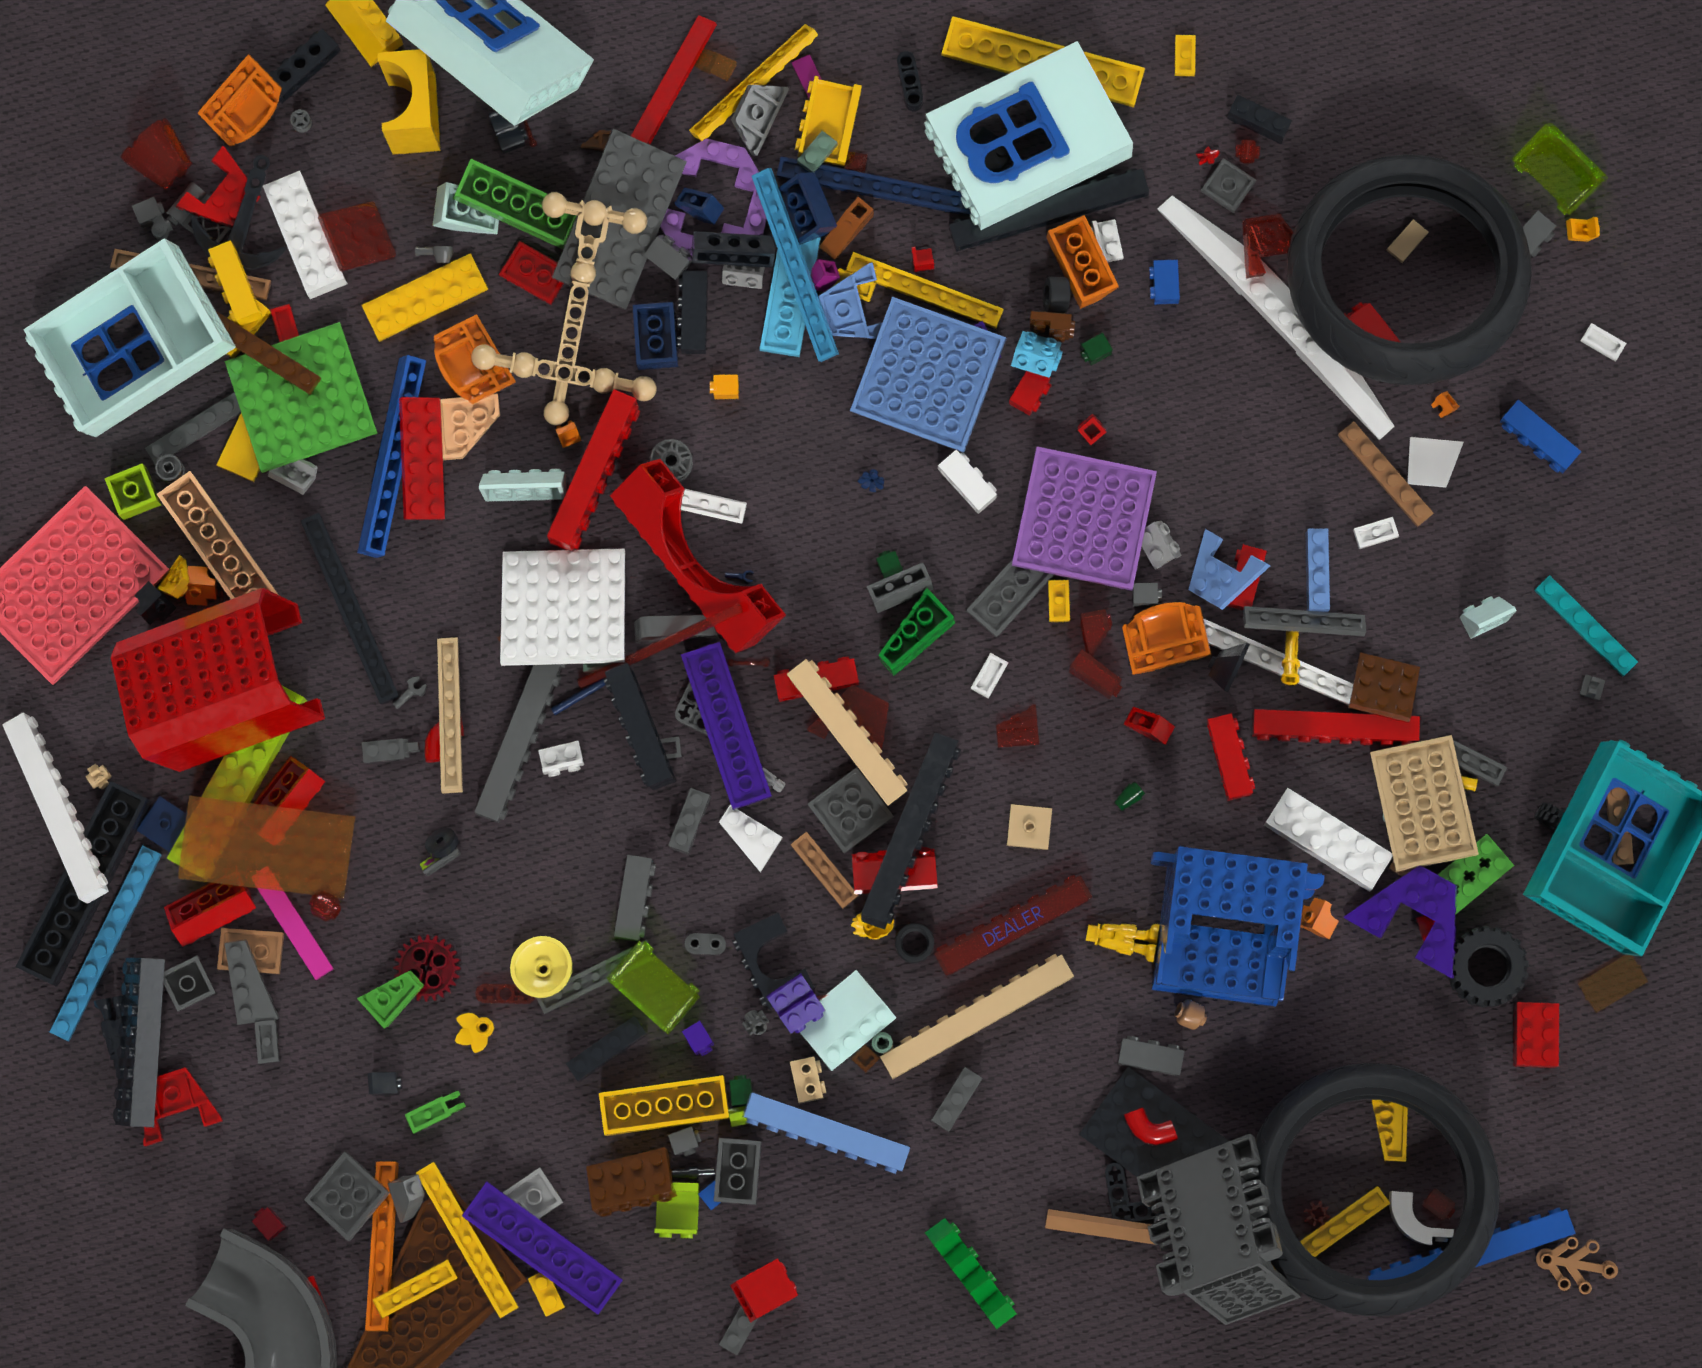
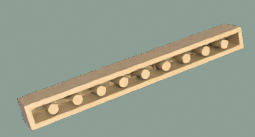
[880,954,1074,1080]

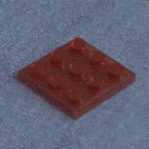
[318,201,396,271]

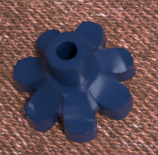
[858,469,884,492]

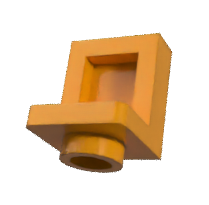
[1566,217,1600,241]

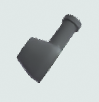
[415,246,453,264]

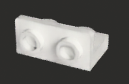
[1091,219,1124,262]
[538,741,584,777]

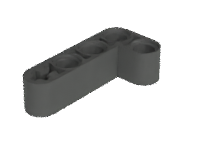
[634,615,718,644]

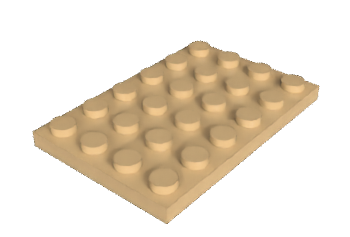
[1370,735,1479,872]

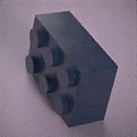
[633,302,678,370]

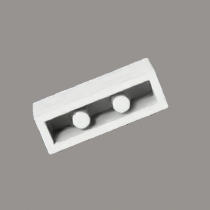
[938,450,997,514]

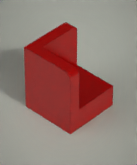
[911,247,934,272]

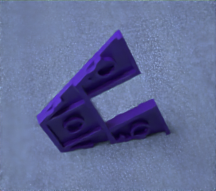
[1344,866,1457,979]

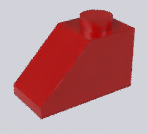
[1124,707,1175,745]

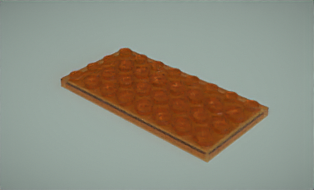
[178,795,355,899]

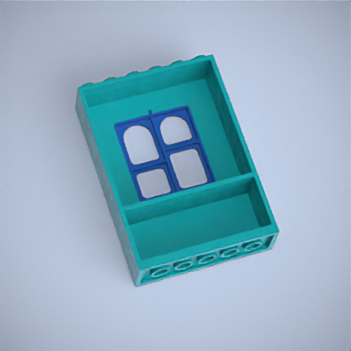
[1523,740,1702,956]

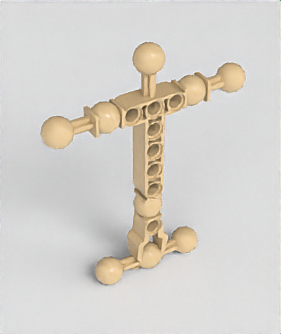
[471,192,657,426]

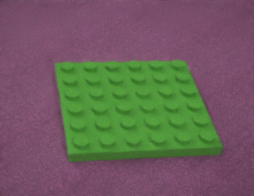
[225,322,377,473]

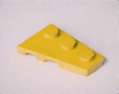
[157,555,189,599]

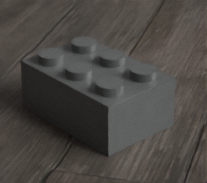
[714,1138,762,1205]

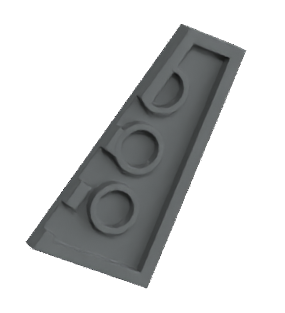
[224,939,280,1025]

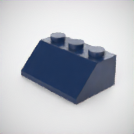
[779,172,837,245]

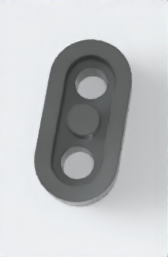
[685,933,726,955]

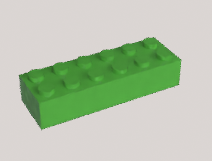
[453,159,576,249]

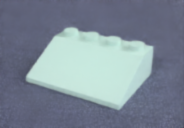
[479,469,567,501]
[800,970,896,1071]

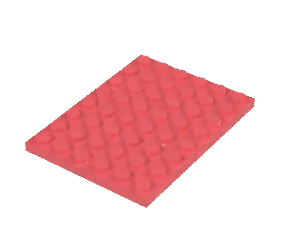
[0,486,170,685]

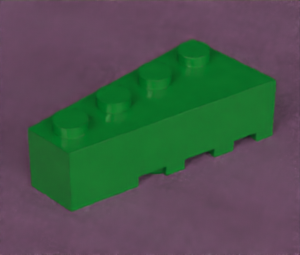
[878,588,955,676]

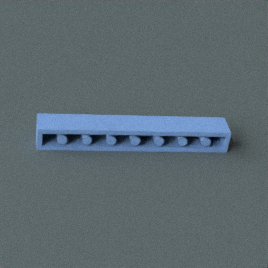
[742,1093,910,1174]

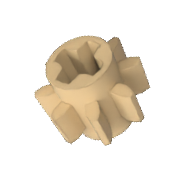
[86,764,112,789]

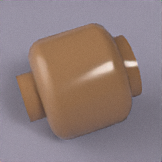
[1174,999,1207,1030]

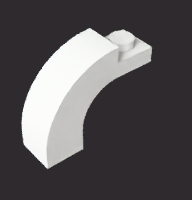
[1389,1191,1454,1245]

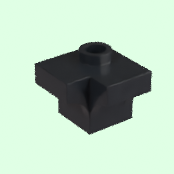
[134,581,176,625]

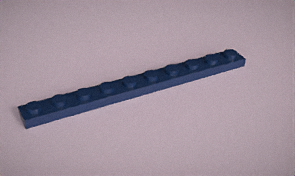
[777,156,971,216]

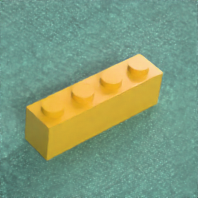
[208,240,263,326]

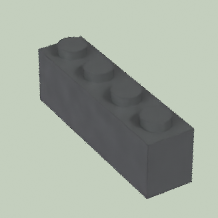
[614,855,656,942]

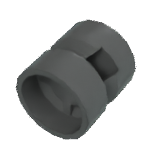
[155,454,186,485]

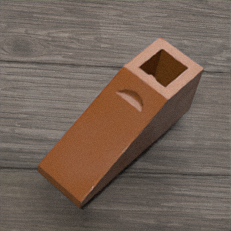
[819,197,874,260]

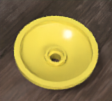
[510,936,572,998]

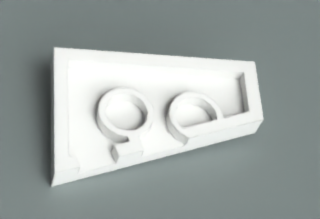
[719,805,782,873]

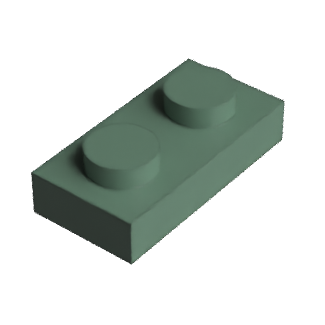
[797,131,838,172]

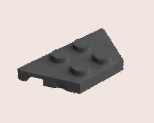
[731,85,789,156]

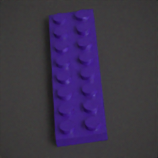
[681,642,772,810]
[462,1181,623,1314]

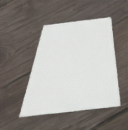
[1408,437,1463,487]

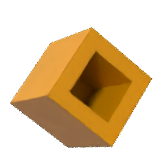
[710,375,739,399]

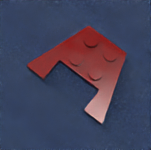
[176,146,260,228]
[143,1067,223,1147]

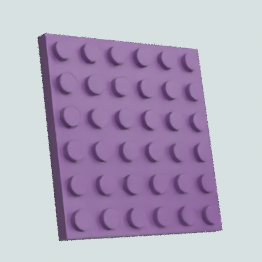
[1012,447,1157,591]

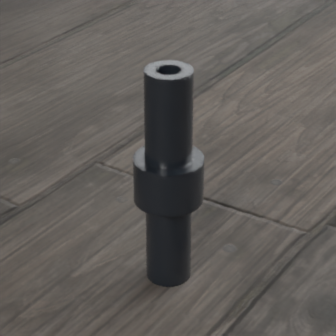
[672,1166,715,1179]

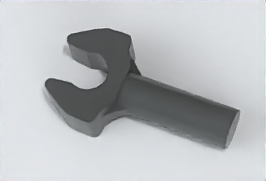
[392,676,427,709]

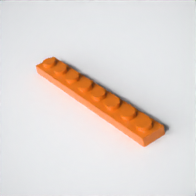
[365,1162,399,1331]

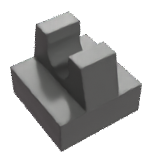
[1579,675,1605,701]

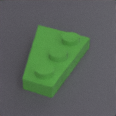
[357,970,424,1028]

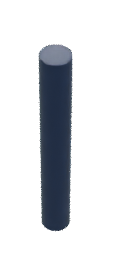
[551,677,605,715]

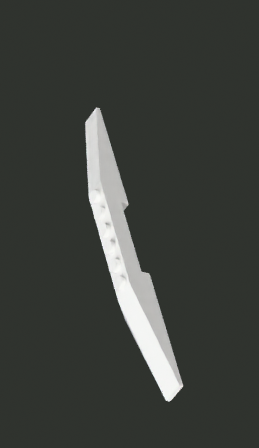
[1158,196,1394,440]

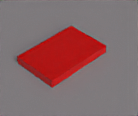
[499,241,564,305]

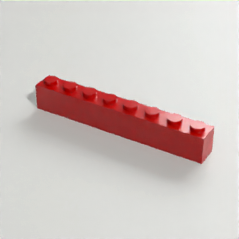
[1252,709,1420,746]

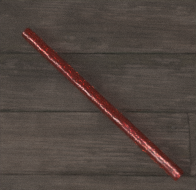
[577,603,743,688]

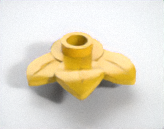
[455,1013,494,1053]

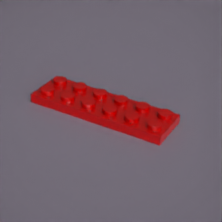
[399,397,445,520]

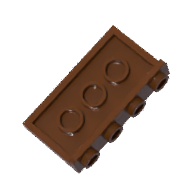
[586,1147,677,1217]

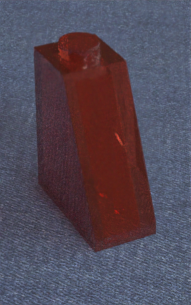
[1069,649,1123,699]

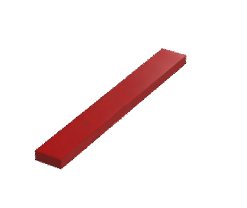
[631,15,717,145]

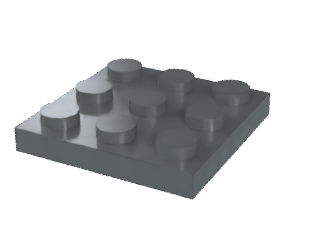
[807,767,894,854]
[304,1152,390,1241]

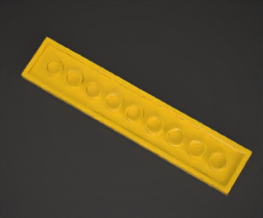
[942,16,1145,107]

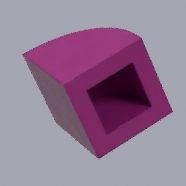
[811,259,840,292]

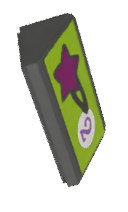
[419,847,461,876]

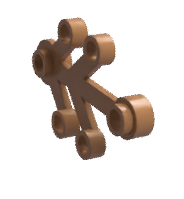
[1536,1235,1618,1294]

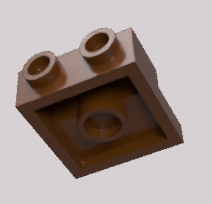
[1029,311,1075,343]

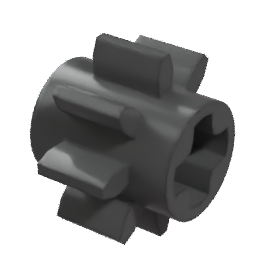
[742,1010,769,1035]

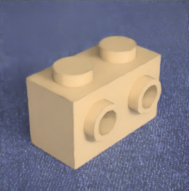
[790,1057,826,1104]

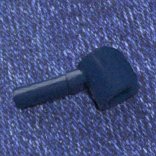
[725,570,754,584]

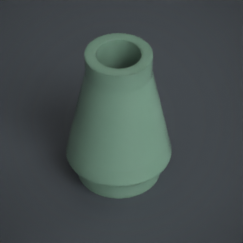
[872,1032,893,1053]

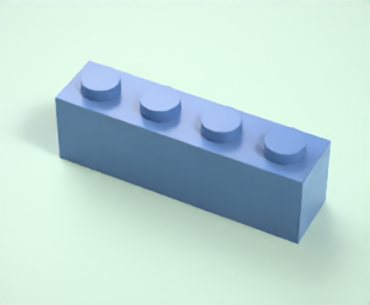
[1305,529,1330,612]

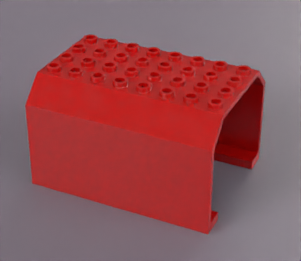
[111,588,325,772]

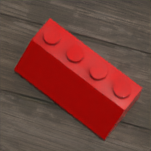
[240,756,325,847]
[852,847,938,894]
[164,869,256,947]

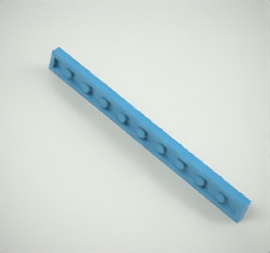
[751,168,839,362]
[50,845,162,1041]

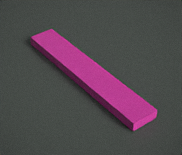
[250,866,334,980]

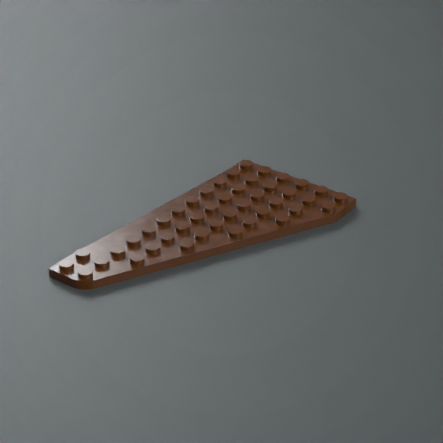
[348,1182,528,1368]

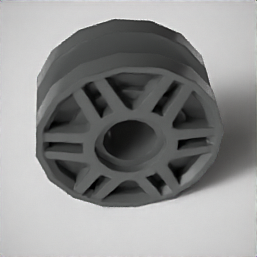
[650,439,693,482]

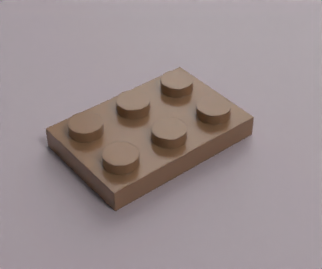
[217,928,284,974]

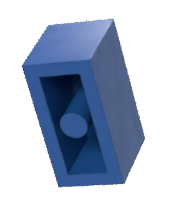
[1149,260,1180,305]

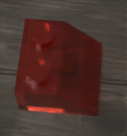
[1079,609,1112,660]

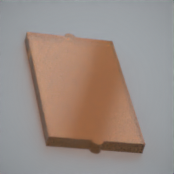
[1578,955,1648,1013]

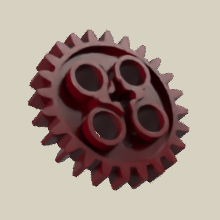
[393,934,461,1002]

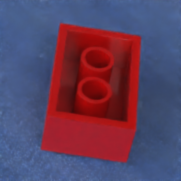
[1513,1002,1559,1068]

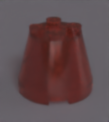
[120,118,193,190]

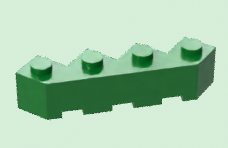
[925,1218,1017,1329]

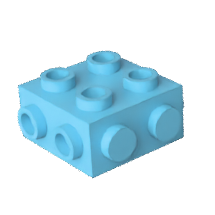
[1011,331,1063,378]

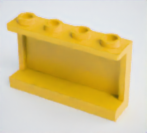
[795,76,862,167]

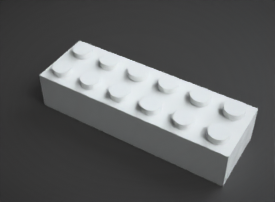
[263,171,347,299]
[1264,788,1393,892]

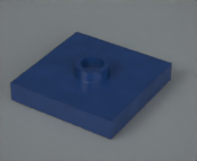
[137,797,190,852]

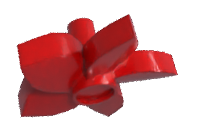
[1196,147,1220,165]

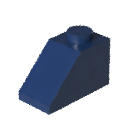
[674,187,724,225]

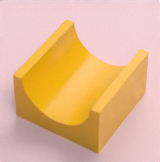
[377,49,440,155]

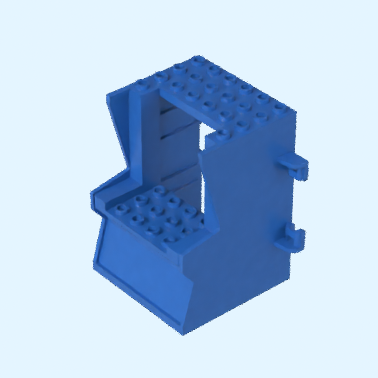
[1150,846,1325,1007]

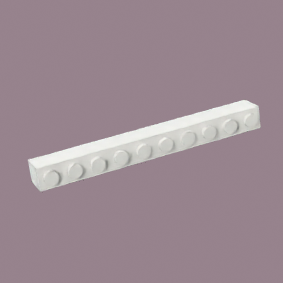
[2,713,109,904]

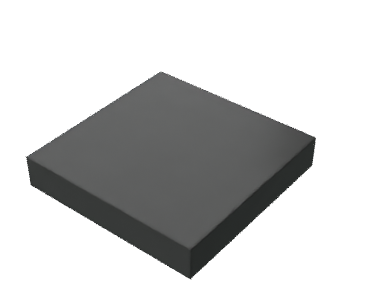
[1200,158,1256,213]

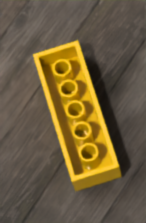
[599,1075,730,1136]

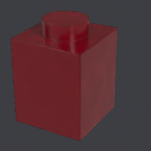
[252,1207,287,1241]

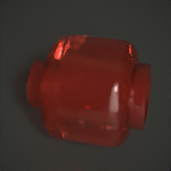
[309,891,341,922]

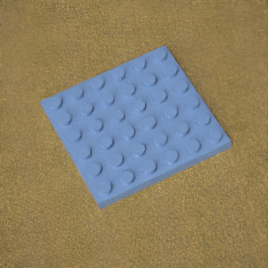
[850,297,1007,453]

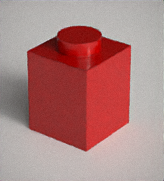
[1077,414,1106,445]

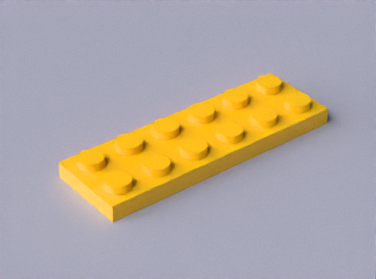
[362,253,488,342]

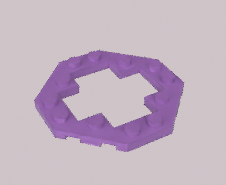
[660,138,767,257]

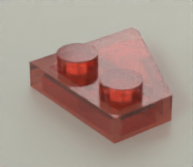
[996,704,1039,748]

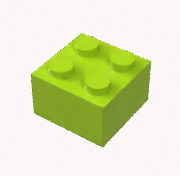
[104,463,161,520]

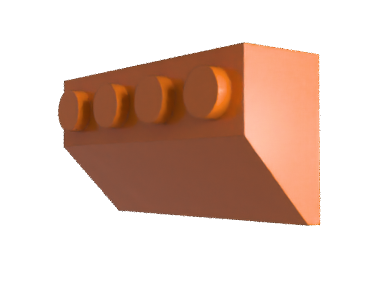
[1046,215,1119,309]

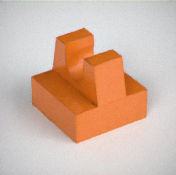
[1431,391,1460,418]
[556,420,582,448]

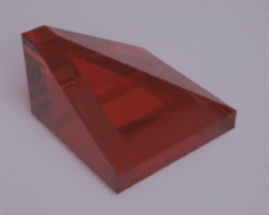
[844,152,868,173]

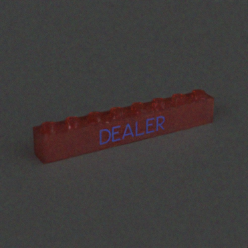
[934,875,1092,977]

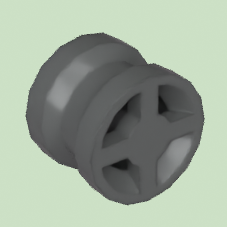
[290,109,312,133]

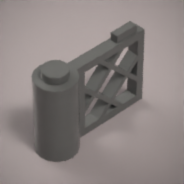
[166,182,231,243]

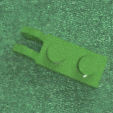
[405,1091,466,1134]

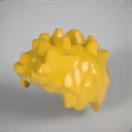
[851,912,894,940]

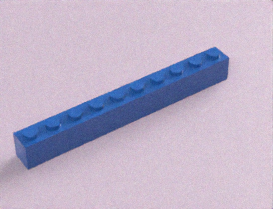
[357,355,426,558]
[1366,1207,1576,1280]

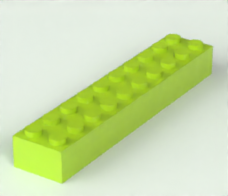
[167,686,307,880]

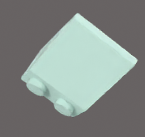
[433,182,499,235]
[1460,596,1516,639]

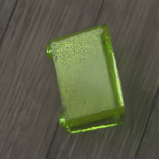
[1512,123,1608,215]
[605,941,700,1035]

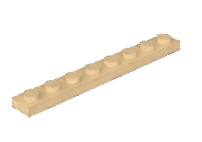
[437,637,463,794]

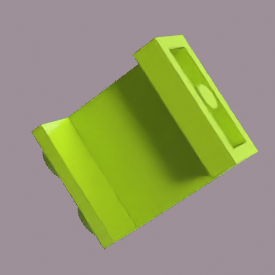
[654,1182,699,1238]

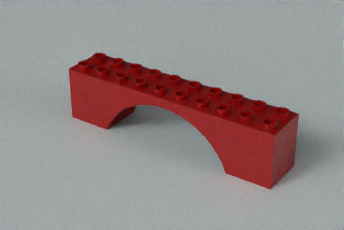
[610,459,786,653]

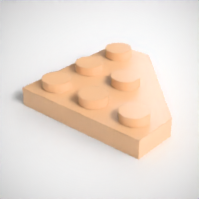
[440,394,500,460]

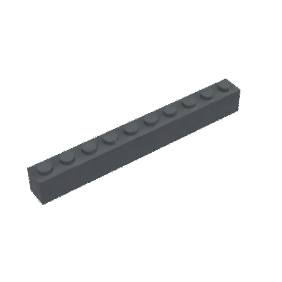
[474,664,567,823]

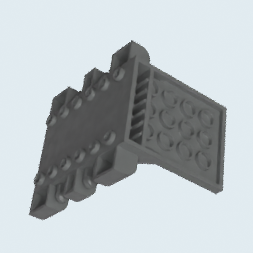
[1137,1134,1302,1325]

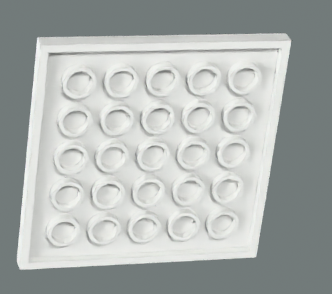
[500,549,625,666]

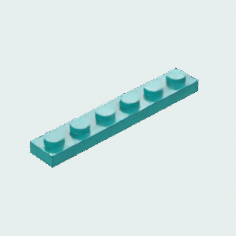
[1534,575,1638,677]

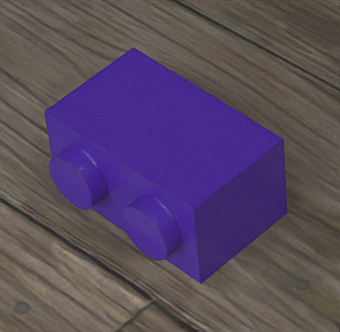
[682,1021,714,1057]

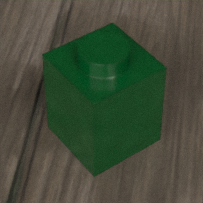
[1080,333,1113,366]
[876,550,903,579]
[730,1075,752,1106]

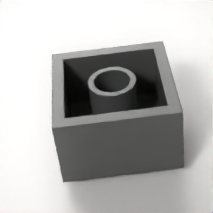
[163,956,216,1012]

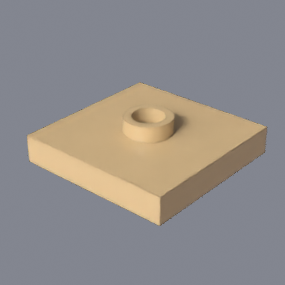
[1007,804,1052,850]

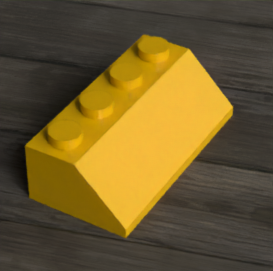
[325,0,403,67]

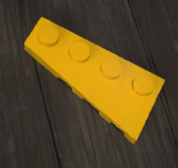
[1372,1100,1408,1162]

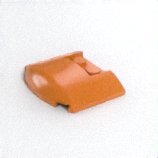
[198,54,282,146]
[434,314,516,404]
[1122,602,1211,675]

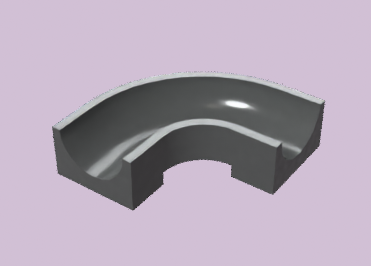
[185,1229,337,1368]

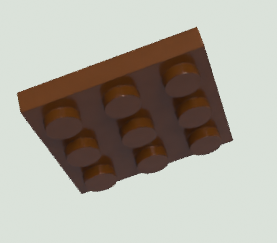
[1349,652,1420,722]

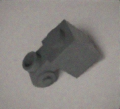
[132,197,173,241]

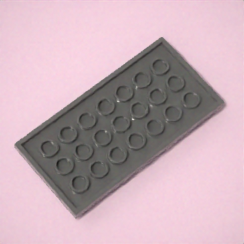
[551,129,687,310]

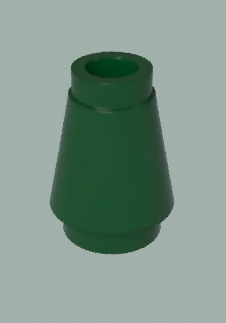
[1114,781,1146,811]

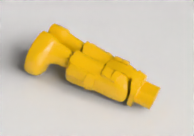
[1086,923,1160,962]

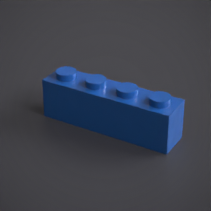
[1500,400,1581,474]

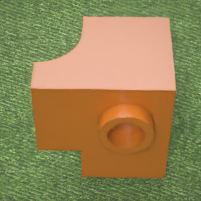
[185,566,218,606]
[1300,898,1339,939]

